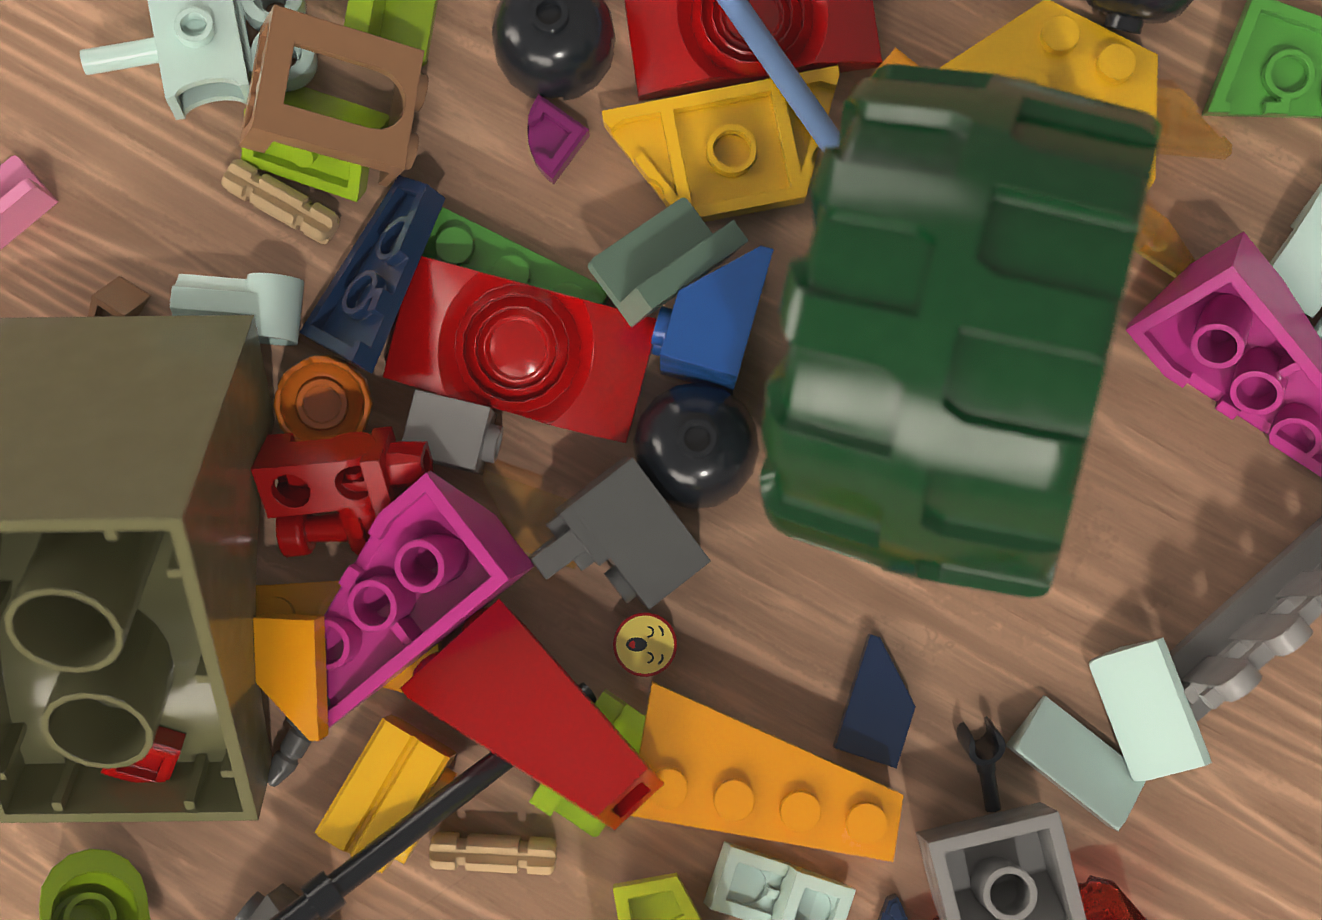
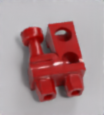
[251,426,433,558]

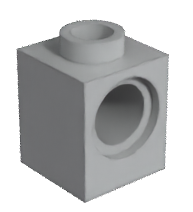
[402,390,504,475]

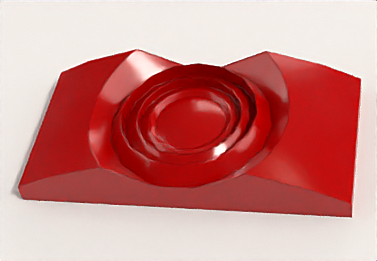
[624,0,882,101]
[383,256,657,443]

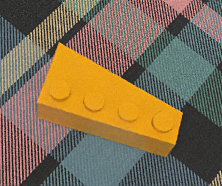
[631,680,904,862]

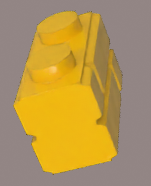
[314,714,458,873]

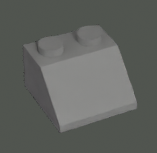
[916,802,1087,920]

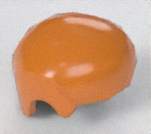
[273,355,373,441]

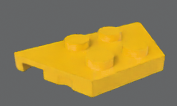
[940,0,1158,190]
[602,65,840,222]

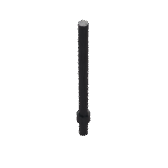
[269,682,597,920]

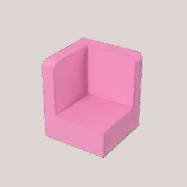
[0,156,58,249]

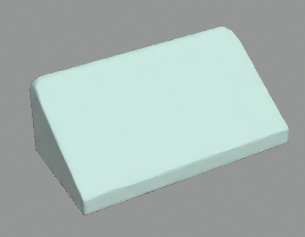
[1089,637,1212,781]
[1006,695,1146,831]

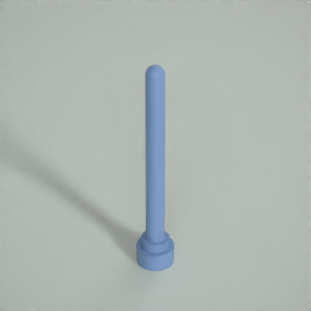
[717,0,840,151]

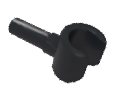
[956,716,1006,812]

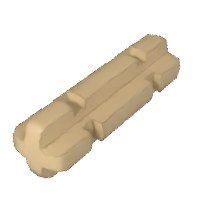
[221,159,340,244]
[429,832,557,875]

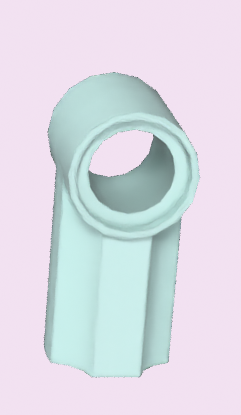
[170,273,305,346]

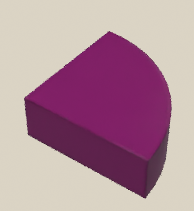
[528,94,590,184]

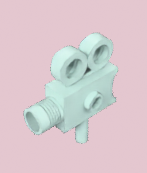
[80,0,318,120]

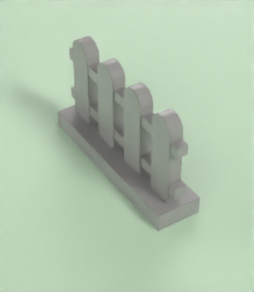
[1169,516,1322,721]

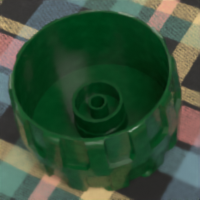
[760,64,1162,598]

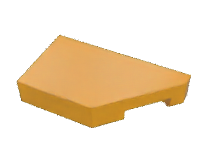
[253,613,329,741]

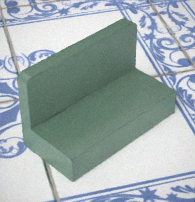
[588,198,749,328]

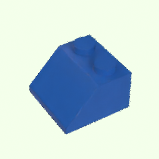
[651,246,774,394]

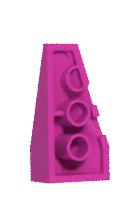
[1125,231,1322,477]
[324,471,535,729]

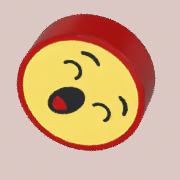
[613,612,677,677]

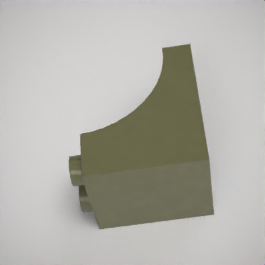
[0,315,275,823]

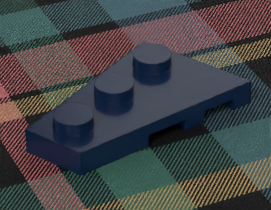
[299,175,446,374]

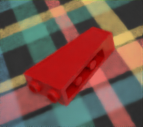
[400,599,665,831]

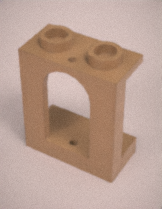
[239,4,429,186]

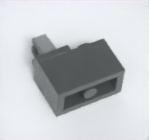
[529,456,711,610]

